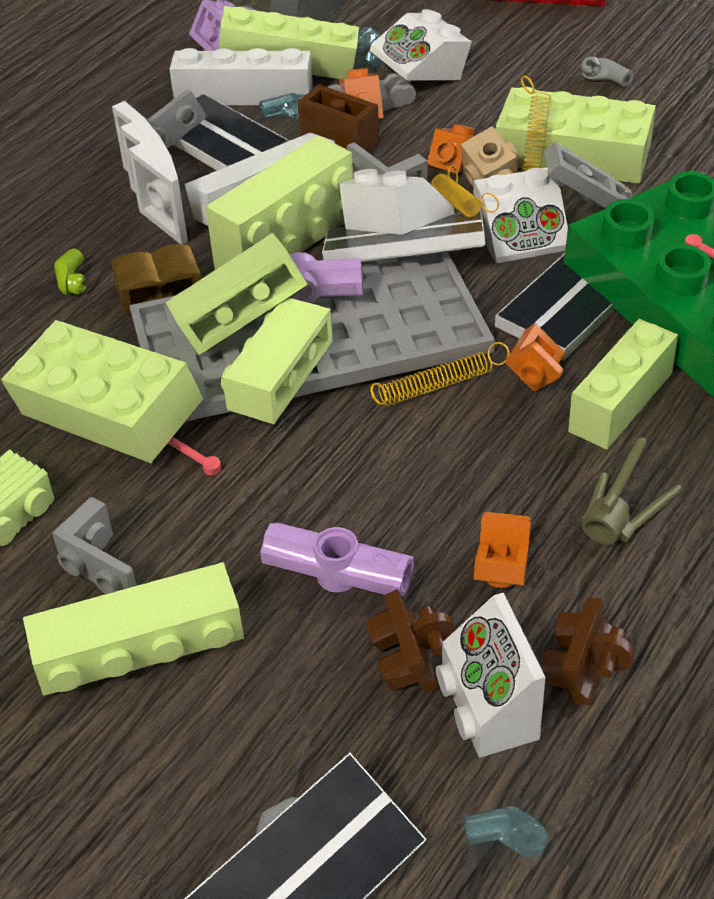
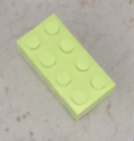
[495,87,656,184]
[206,136,353,270]
[1,320,203,463]

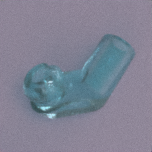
[357,27,382,66]
[259,93,305,118]
[463,807,547,857]

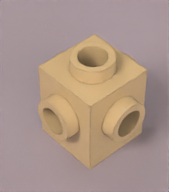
[460,126,520,187]

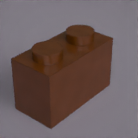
[298,84,379,152]

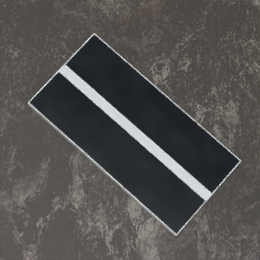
[173,93,289,171]
[322,211,486,262]
[495,253,616,360]
[185,753,427,899]

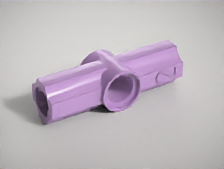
[289,252,363,304]
[260,522,414,597]

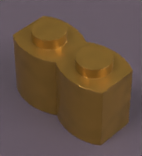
[111,244,201,314]

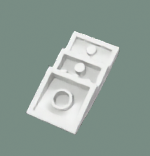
[112,101,188,244]

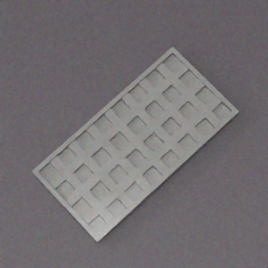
[129,251,495,422]

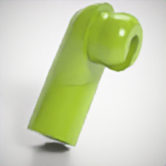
[54,248,86,296]

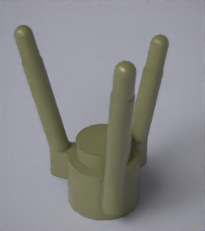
[580,437,682,545]

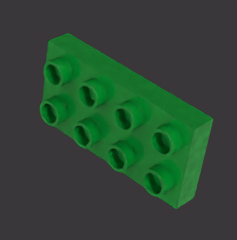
[564,170,714,398]

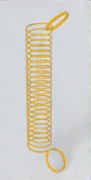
[521,76,551,171]
[432,166,499,217]
[370,342,510,406]

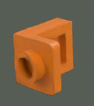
[339,68,384,119]
[427,123,475,173]
[505,323,565,392]
[474,512,531,588]

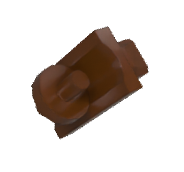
[365,589,455,693]
[540,598,635,705]

